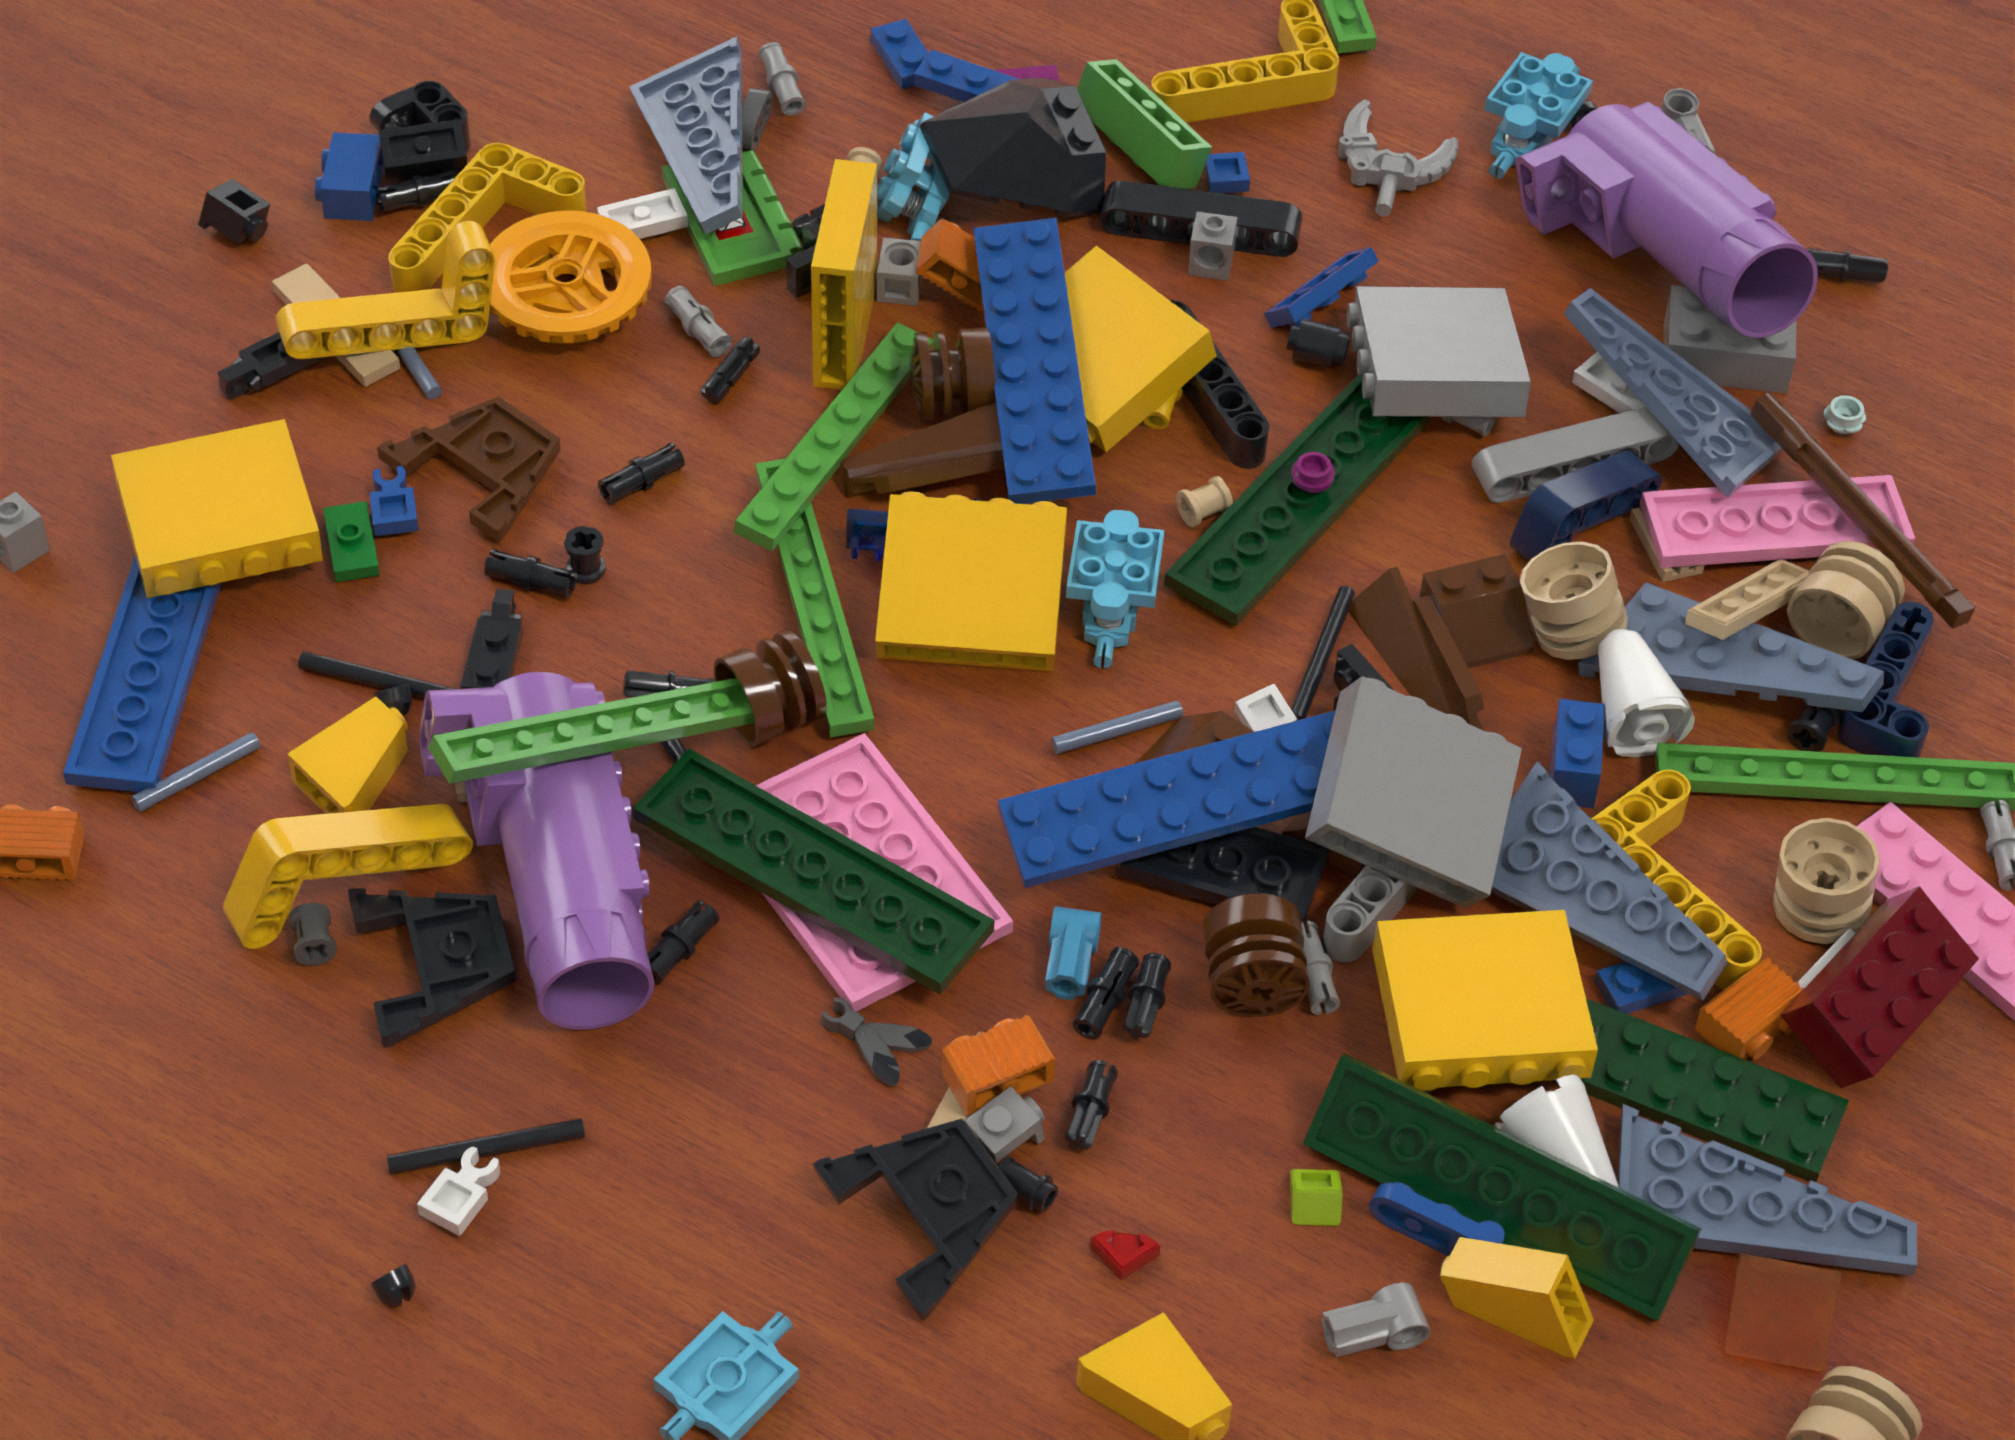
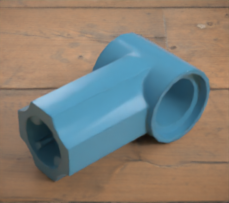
[1045,906,1102,1000]

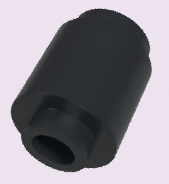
[1286,319,1351,369]

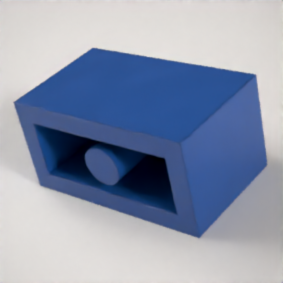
[315,132,385,221]
[1550,699,1605,809]

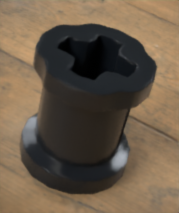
[564,526,606,584]
[1787,701,1842,752]

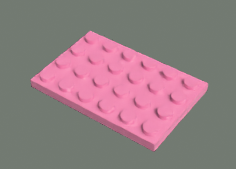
[756,733,1013,1012]

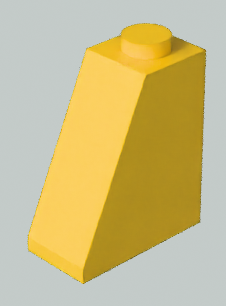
[287,697,408,814]
[1440,1237,1594,1359]
[1076,1312,1232,1440]

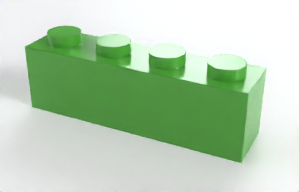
[1077,59,1212,189]

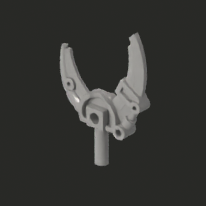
[1338,99,1458,216]

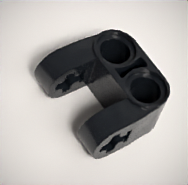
[369,81,470,153]

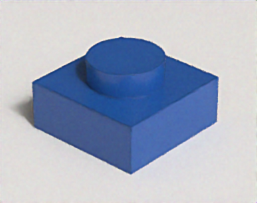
[1204,152,1250,193]

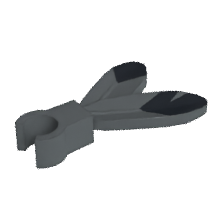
[821,998,932,1086]

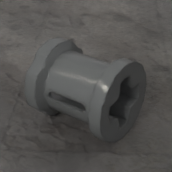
[289,902,337,966]

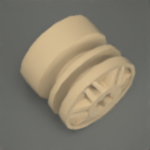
[1787,541,1905,659]
[1520,542,1629,660]
[1773,818,1880,944]
[1785,1366,1923,1440]

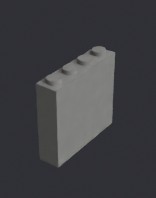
[1347,287,1531,417]
[1305,676,1522,909]

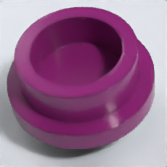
[1291,452,1335,492]

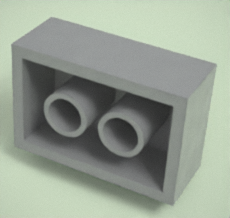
[1663,285,1796,393]

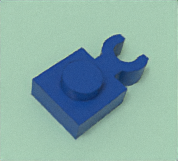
[369,466,419,536]

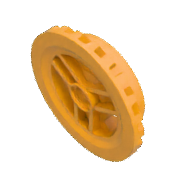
[489,210,652,344]

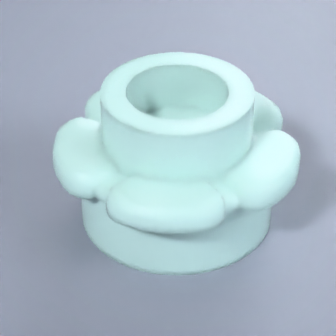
[1824,395,1866,434]

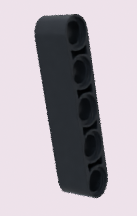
[1099,181,1303,257]
[1170,300,1269,469]

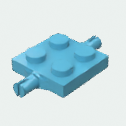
[654,1311,799,1440]

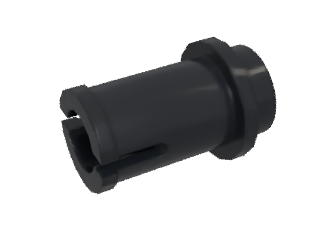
[998,1156,1058,1212]

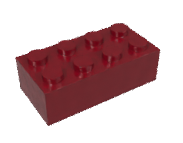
[1780,886,1979,1088]

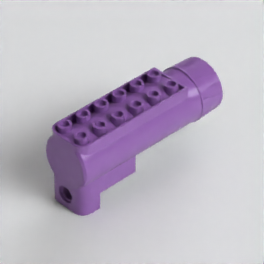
[1516,101,1818,338]
[419,672,654,1030]

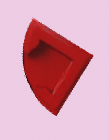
[1090,1230,1161,1281]

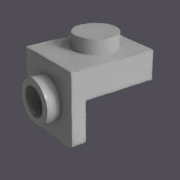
[965,1086,1045,1163]

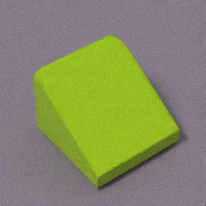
[1290,1169,1343,1226]

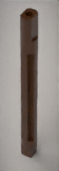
[1750,393,1976,629]

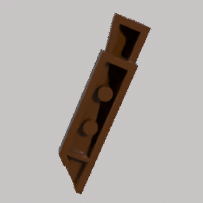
[841,401,1005,495]
[1348,567,1485,731]

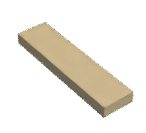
[272,263,400,387]
[1685,559,1810,640]

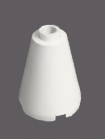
[1598,629,1695,758]
[1495,1074,1619,1188]

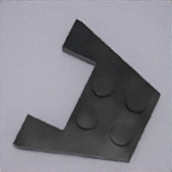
[348,888,516,1048]
[813,1118,1019,1321]

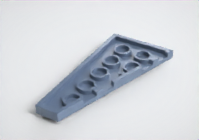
[629,37,743,234]
[1564,288,1783,498]
[1578,582,1884,712]
[1491,762,1728,1001]
[1617,1104,1917,1276]

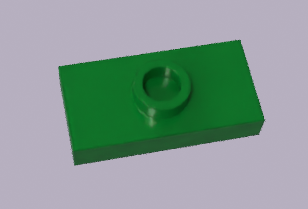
[323,501,380,582]

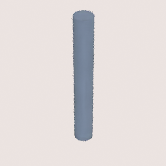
[396,347,442,400]
[1051,700,1183,755]
[131,732,261,812]

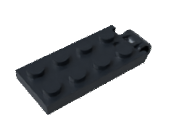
[1116,827,1330,924]

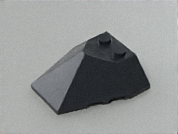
[920,77,1106,217]

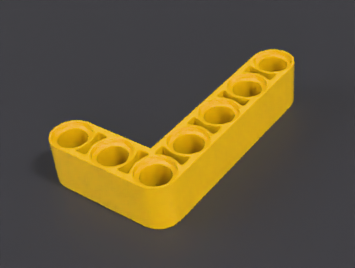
[1151,0,1339,123]
[388,143,587,293]
[275,221,495,359]
[1591,770,1762,990]
[223,804,473,949]

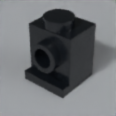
[198,179,270,244]

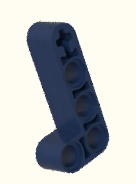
[1510,451,1663,561]
[1838,602,1934,758]

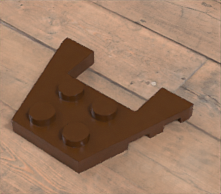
[377,397,561,542]

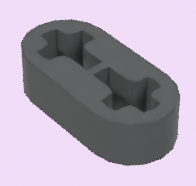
[742,88,773,152]

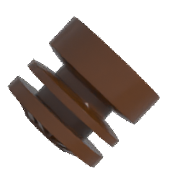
[909,327,996,421]
[714,630,827,747]
[1202,893,1310,1017]

